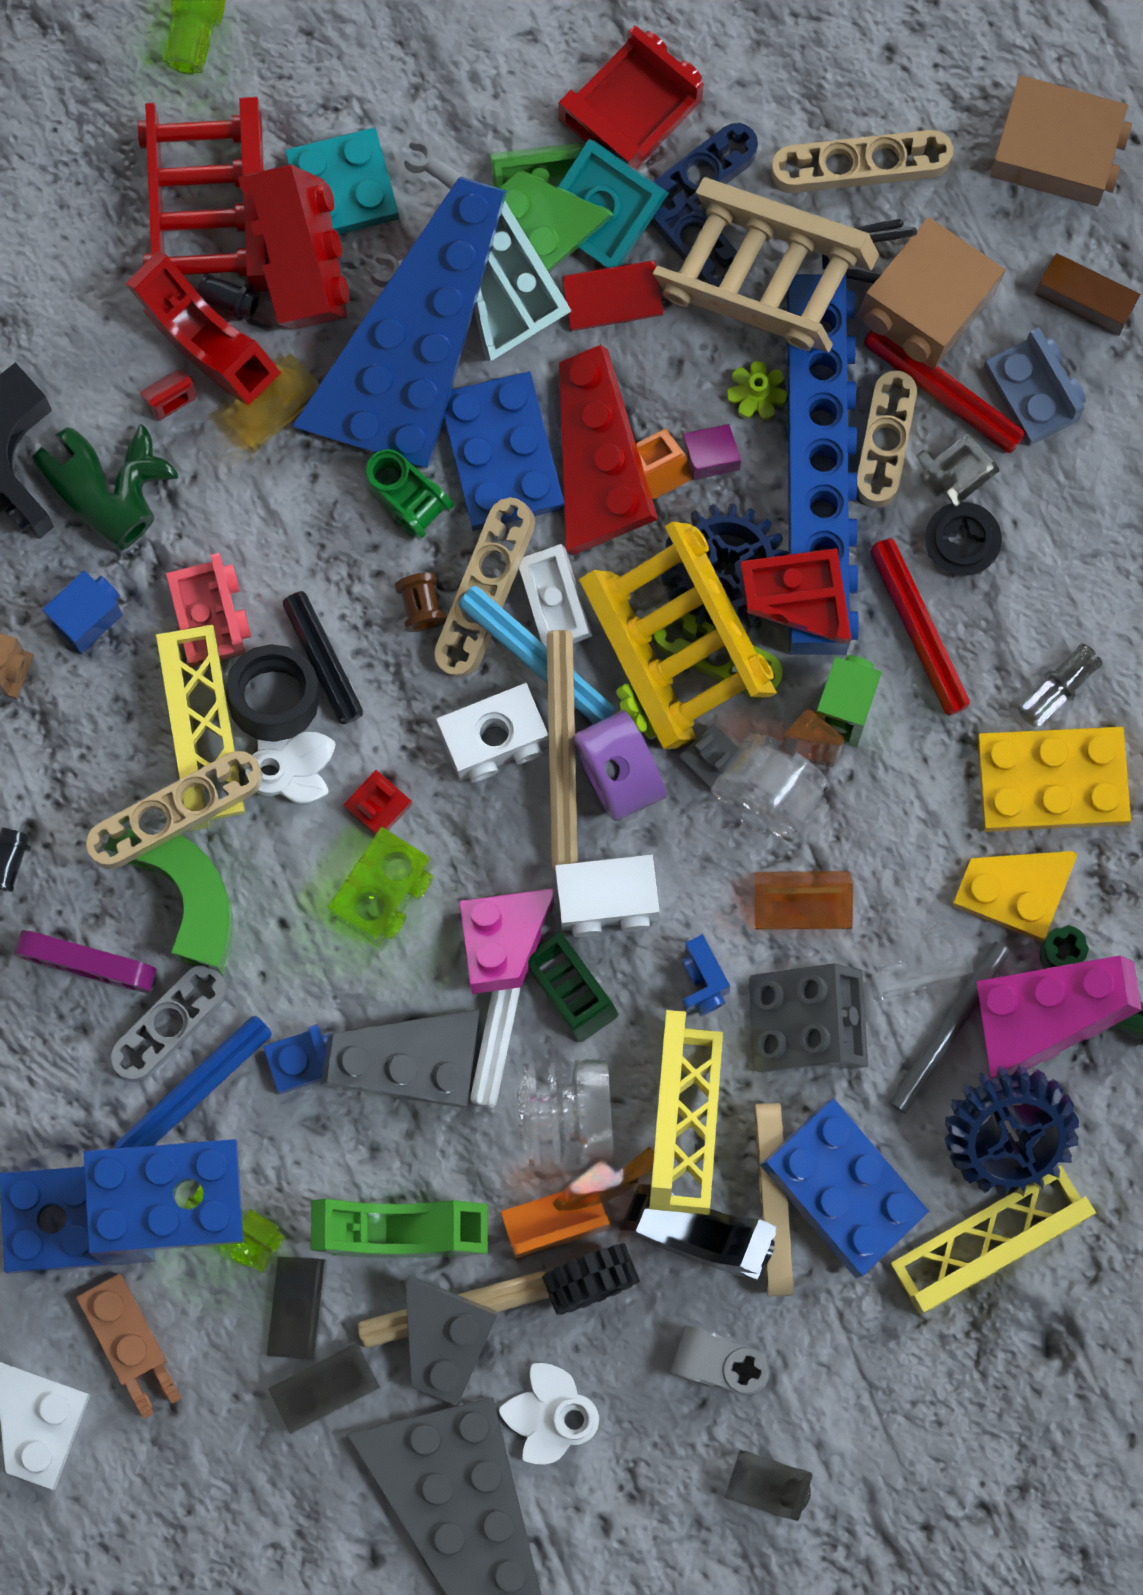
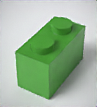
[811,655,882,748]

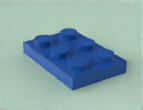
[444,371,565,531]
[760,1098,929,1278]

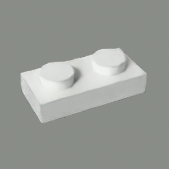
[519,544,593,647]

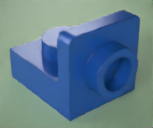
[681,934,730,1016]
[263,1024,331,1095]

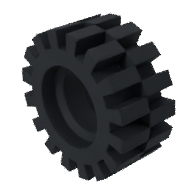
[542,1243,640,1315]

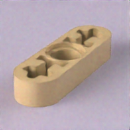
[857,371,917,508]

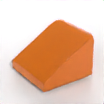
[636,428,692,499]

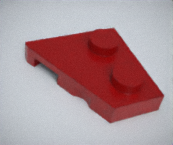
[740,548,851,644]

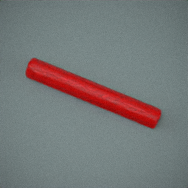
[864,330,1025,453]
[870,538,970,716]

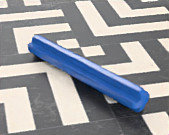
[114,1016,272,1149]

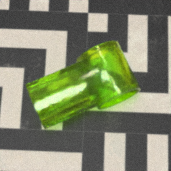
[163,0,226,75]

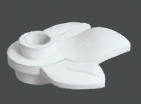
[245,732,336,804]
[499,1363,599,1465]

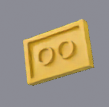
[977,727,1131,832]

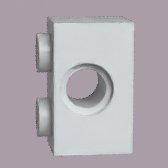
[436,683,549,782]

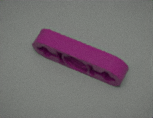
[14,930,157,993]

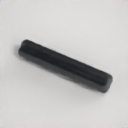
[283,591,363,724]

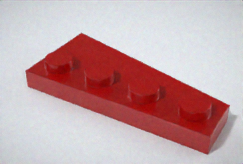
[559,344,658,555]

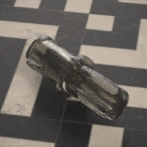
[1018,643,1103,727]

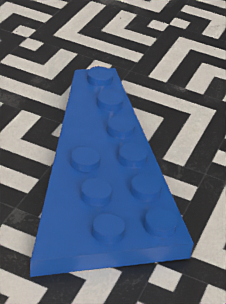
[292,177,507,468]

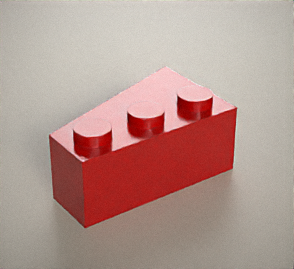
[238,164,350,330]

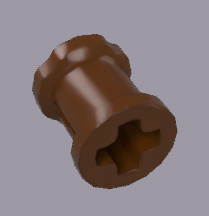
[394,572,447,632]

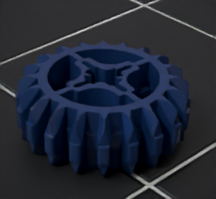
[661,503,789,629]
[944,1064,1079,1197]

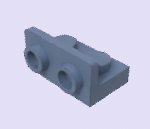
[983,327,1086,446]

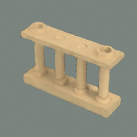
[653,177,879,353]

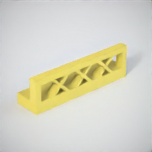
[156,625,246,831]
[649,1010,723,1215]
[890,1165,1096,1316]

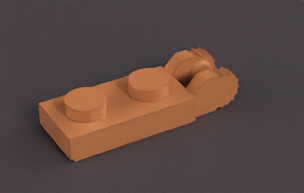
[76,1273,182,1419]

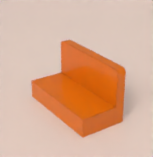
[500,1181,610,1260]

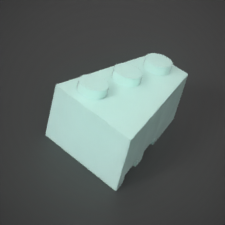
[474,201,571,361]

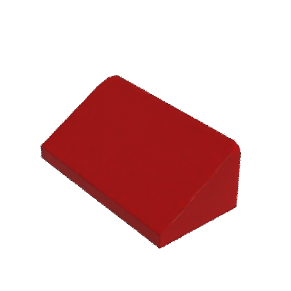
[562,261,663,331]

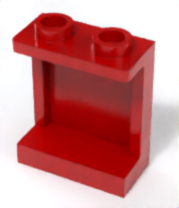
[558,25,704,170]

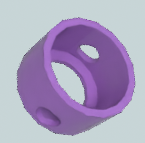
[573,710,667,821]

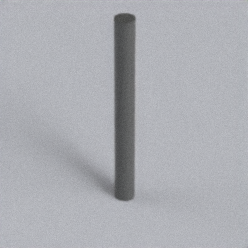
[889,941,1011,1114]

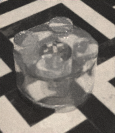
[711,731,828,842]

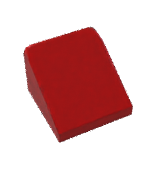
[140,370,197,421]

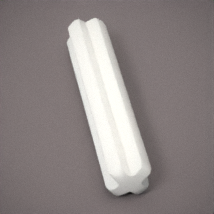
[470,988,520,1108]

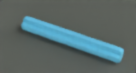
[458,586,615,724]

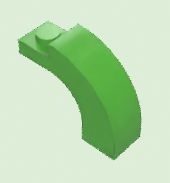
[105,828,234,975]
[311,1199,488,1258]

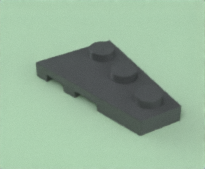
[321,1009,480,1108]

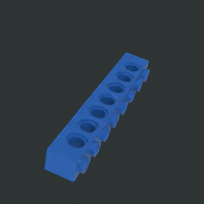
[787,274,859,655]

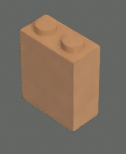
[990,75,1132,206]
[857,217,1006,369]

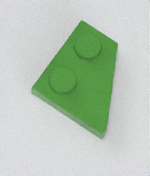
[500,171,614,273]

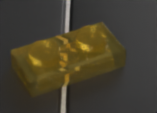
[220,353,320,454]

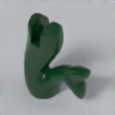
[32,424,178,551]

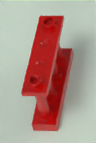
[137,97,269,292]

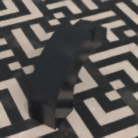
[0,362,54,539]
[620,1184,776,1280]

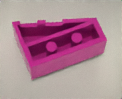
[976,955,1142,1079]

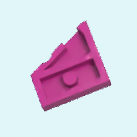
[459,889,554,994]

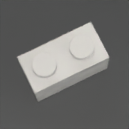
[555,854,660,937]

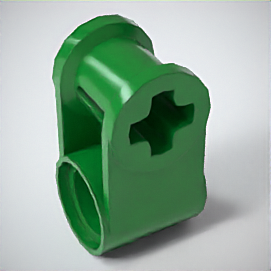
[366,449,454,540]

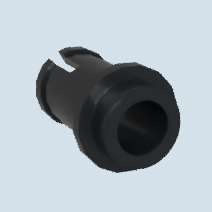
[197,273,260,321]
[0,827,31,892]

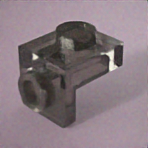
[916,433,1000,507]
[725,1450,813,1521]

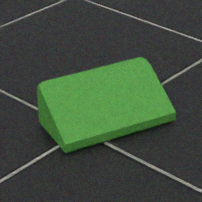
[490,143,583,188]

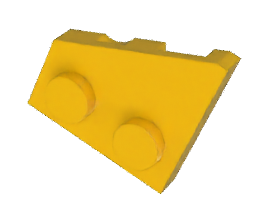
[952,851,1078,942]

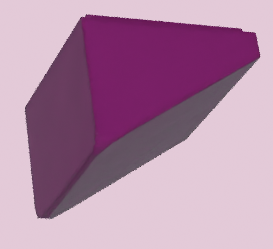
[683,424,741,480]

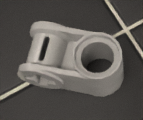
[670,1325,769,1395]

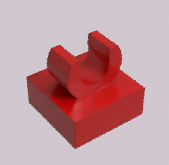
[343,770,413,840]

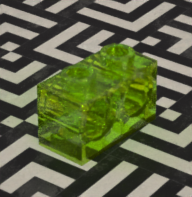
[327,827,434,947]

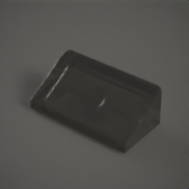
[267,1257,327,1361]

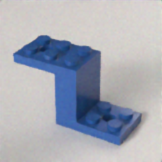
[0,1139,244,1274]

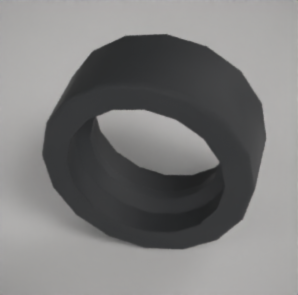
[226,644,319,742]

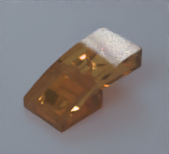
[552,1146,654,1211]

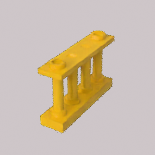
[579,521,777,749]

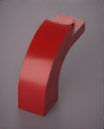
[125,250,281,406]

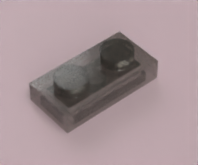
[268,1342,381,1435]

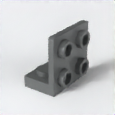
[749,963,868,1073]

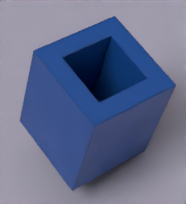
[42,570,123,654]

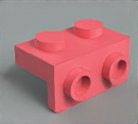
[166,553,251,668]

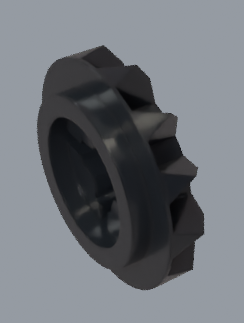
[924,502,1002,578]

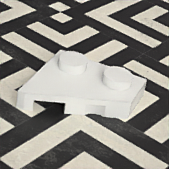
[0,1362,90,1490]

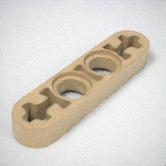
[771,130,954,193]
[434,497,535,678]
[86,751,262,869]
[755,1102,793,1297]

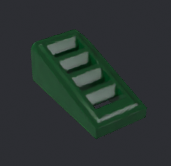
[528,931,619,1042]

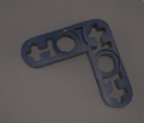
[650,123,758,287]

